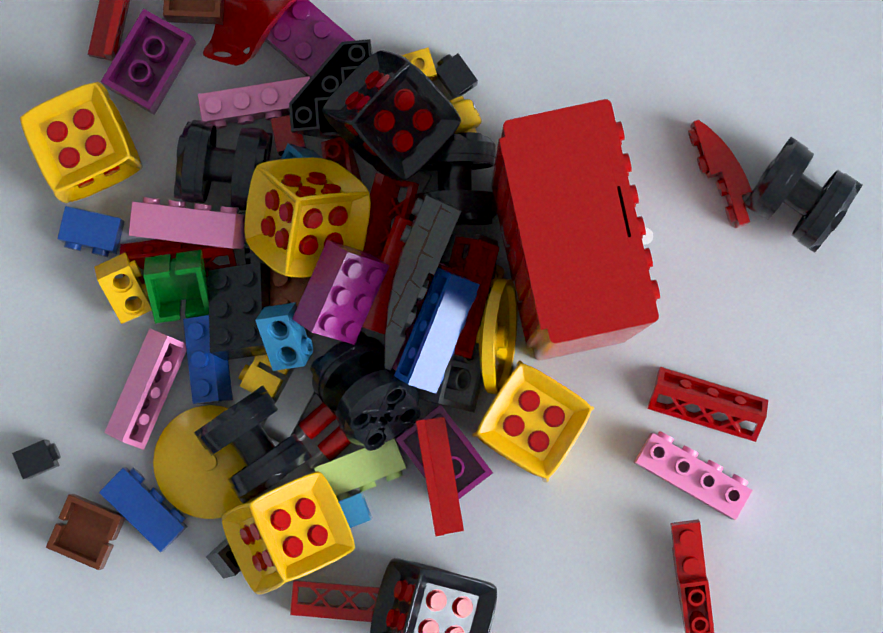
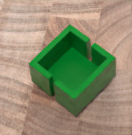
[143,249,209,323]

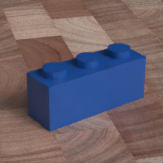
[183,315,233,404]
[99,468,188,552]

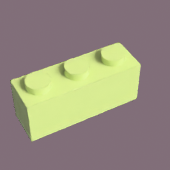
[314,437,407,501]

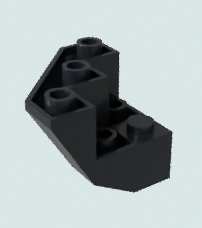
[289,39,373,139]

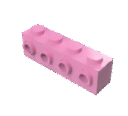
[198,76,310,129]
[128,197,245,249]
[104,328,187,450]
[634,431,753,520]

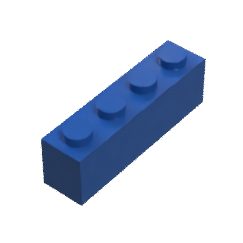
[394,267,480,393]

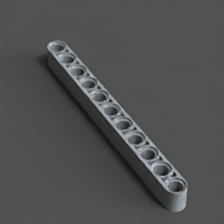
[263,170,432,443]

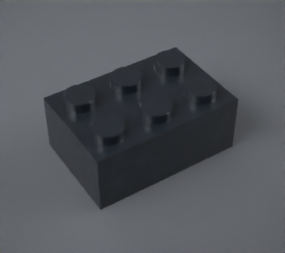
[208,262,270,360]

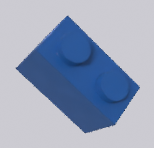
[57,206,125,257]

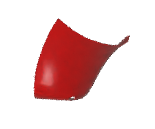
[203,0,296,66]

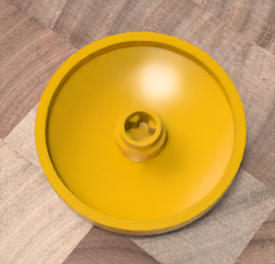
[476,279,518,394]
[153,405,256,519]

